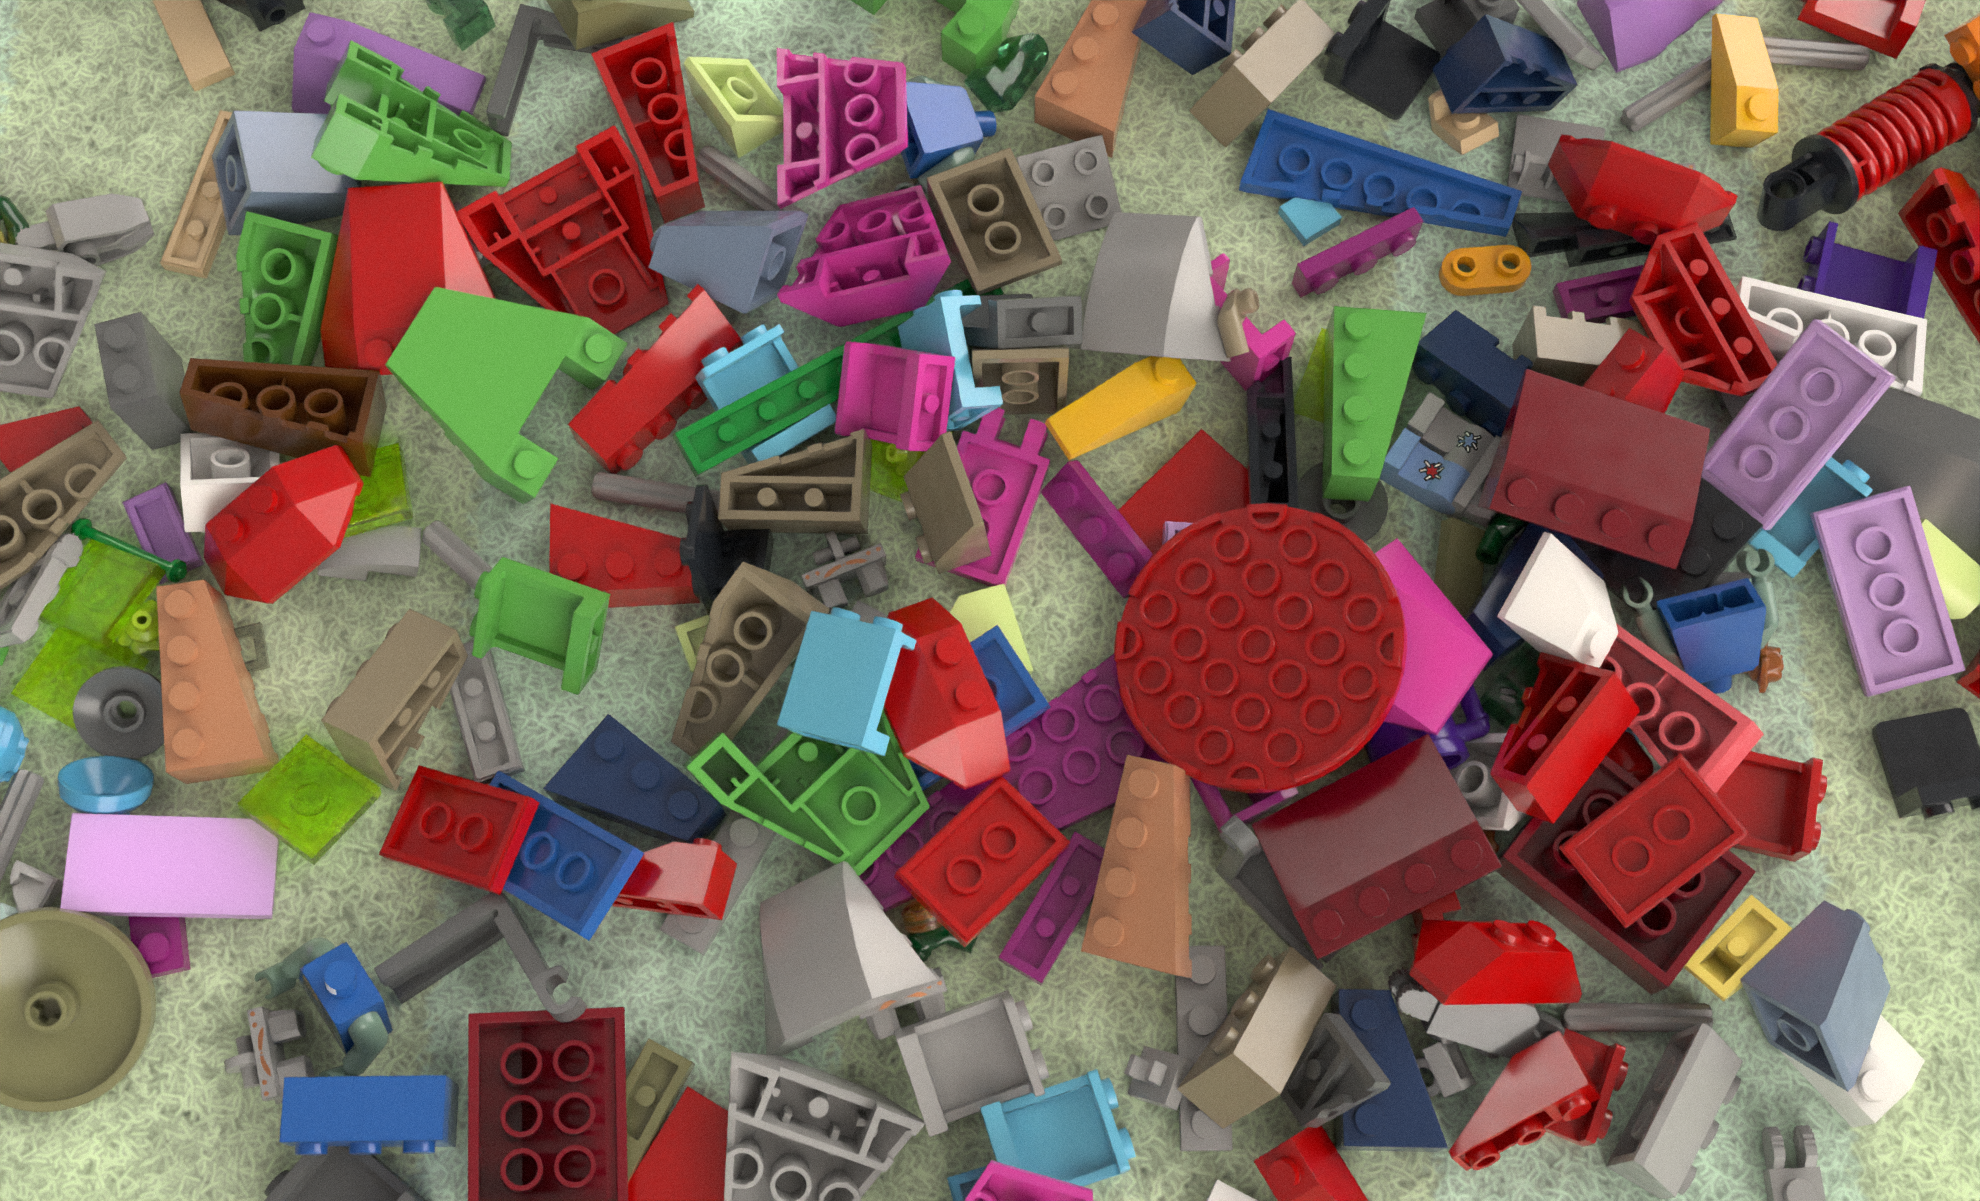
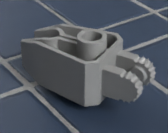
[15,193,155,266]

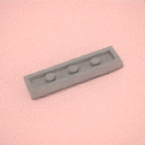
[1175,946,1233,1151]

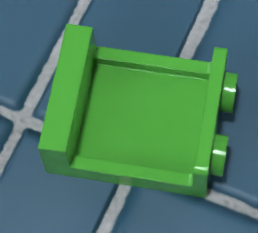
[469,557,610,695]

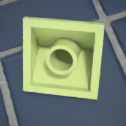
[684,57,783,158]

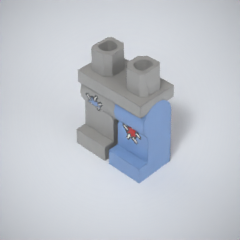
[1380,392,1501,527]

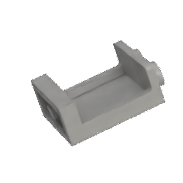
[894,990,1049,1137]

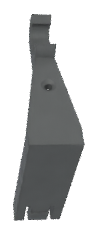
[486,4,625,137]
[1215,815,1341,971]
[374,892,587,1022]

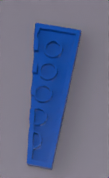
[1239,109,1522,237]

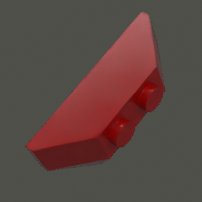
[1548,134,1738,245]
[1629,223,1777,397]
[204,445,364,604]
[883,597,1011,790]
[1409,919,1582,1005]

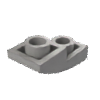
[317,525,422,581]

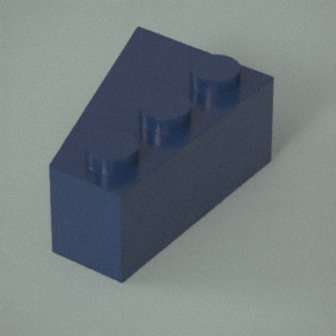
[1132,0,1236,75]
[1433,14,1578,114]
[1412,310,1557,438]
[1464,523,1605,672]
[543,714,726,844]
[1330,989,1448,1152]

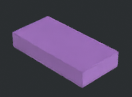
[122,482,204,585]

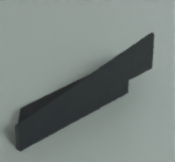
[1512,212,1737,268]
[1245,357,1299,509]

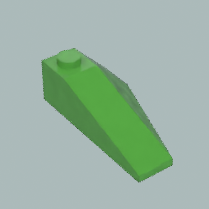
[236,211,339,366]

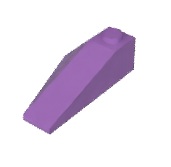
[1577,0,1725,73]
[292,12,486,116]

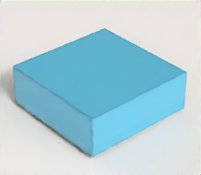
[1278,197,1342,246]

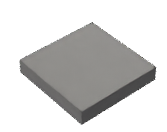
[1517,0,1606,70]

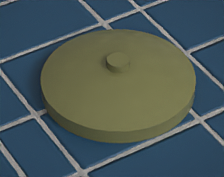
[0,907,156,1112]

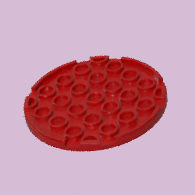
[1114,503,1407,793]

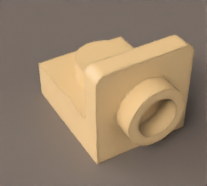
[1428,89,1499,155]

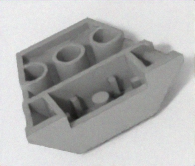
[1065,212,1231,362]
[0,243,106,399]
[759,861,941,1056]
[724,1052,925,1201]

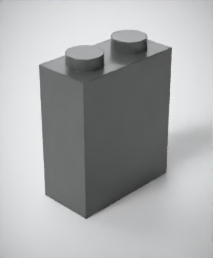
[94,312,196,450]

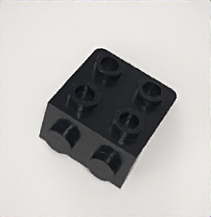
[1323,0,1441,120]
[680,484,774,615]
[1872,708,1980,820]

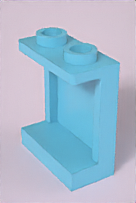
[898,290,1003,431]
[695,324,836,465]
[1749,457,1873,578]
[777,607,917,756]
[980,1069,1136,1187]

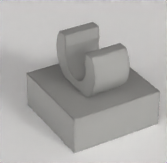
[1416,1041,1476,1098]
[1124,1046,1194,1111]

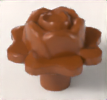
[1743,643,1784,693]

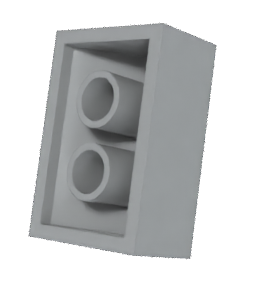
[1606,1023,1743,1200]

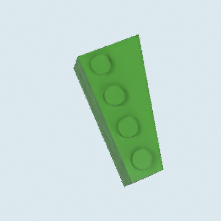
[1322,306,1427,502]

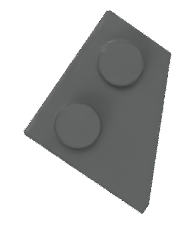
[1280,1013,1391,1128]

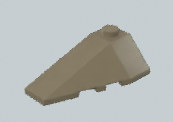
[0,420,127,590]
[671,562,830,757]

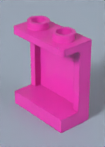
[1210,253,1296,391]
[835,341,955,452]

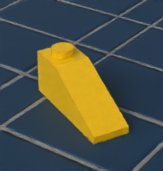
[1710,13,1779,148]
[1045,356,1197,460]

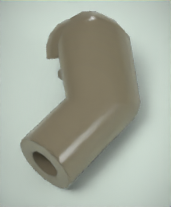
[1217,288,1260,358]

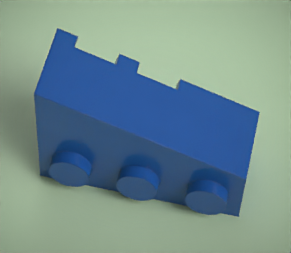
[279,1075,459,1156]

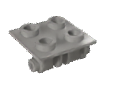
[1507,114,1605,203]
[1016,135,1122,241]

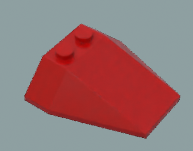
[456,125,669,335]
[320,181,496,375]

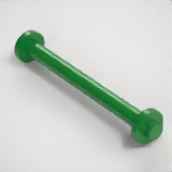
[71,518,187,583]

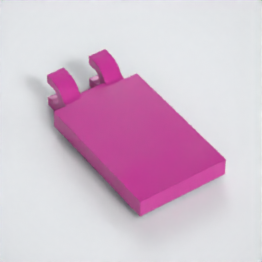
[915,408,1050,587]

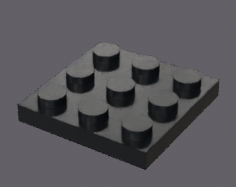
[1571,477,1763,612]

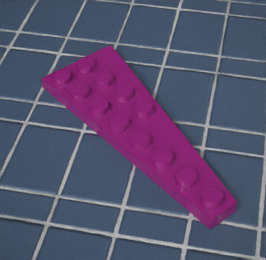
[859,654,1169,912]

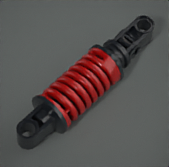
[1757,60,1980,231]

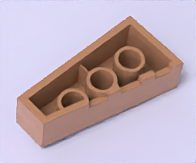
[1034,0,1147,158]
[156,580,282,784]
[1081,755,1192,978]

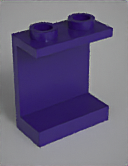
[1796,221,1938,319]

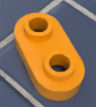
[1439,245,1532,296]

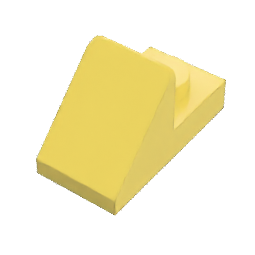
[1684,895,1793,1002]

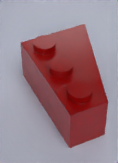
[549,503,700,608]
[1490,652,1641,824]

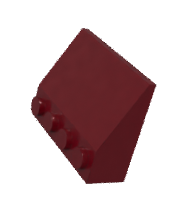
[1478,369,1710,569]
[1252,734,1502,960]
[1496,756,1756,995]
[468,1007,628,1201]

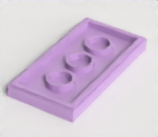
[1701,319,1896,530]
[1810,486,1965,697]
[60,813,281,919]

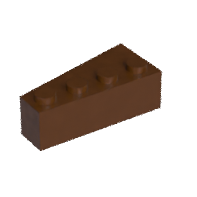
[180,358,387,478]

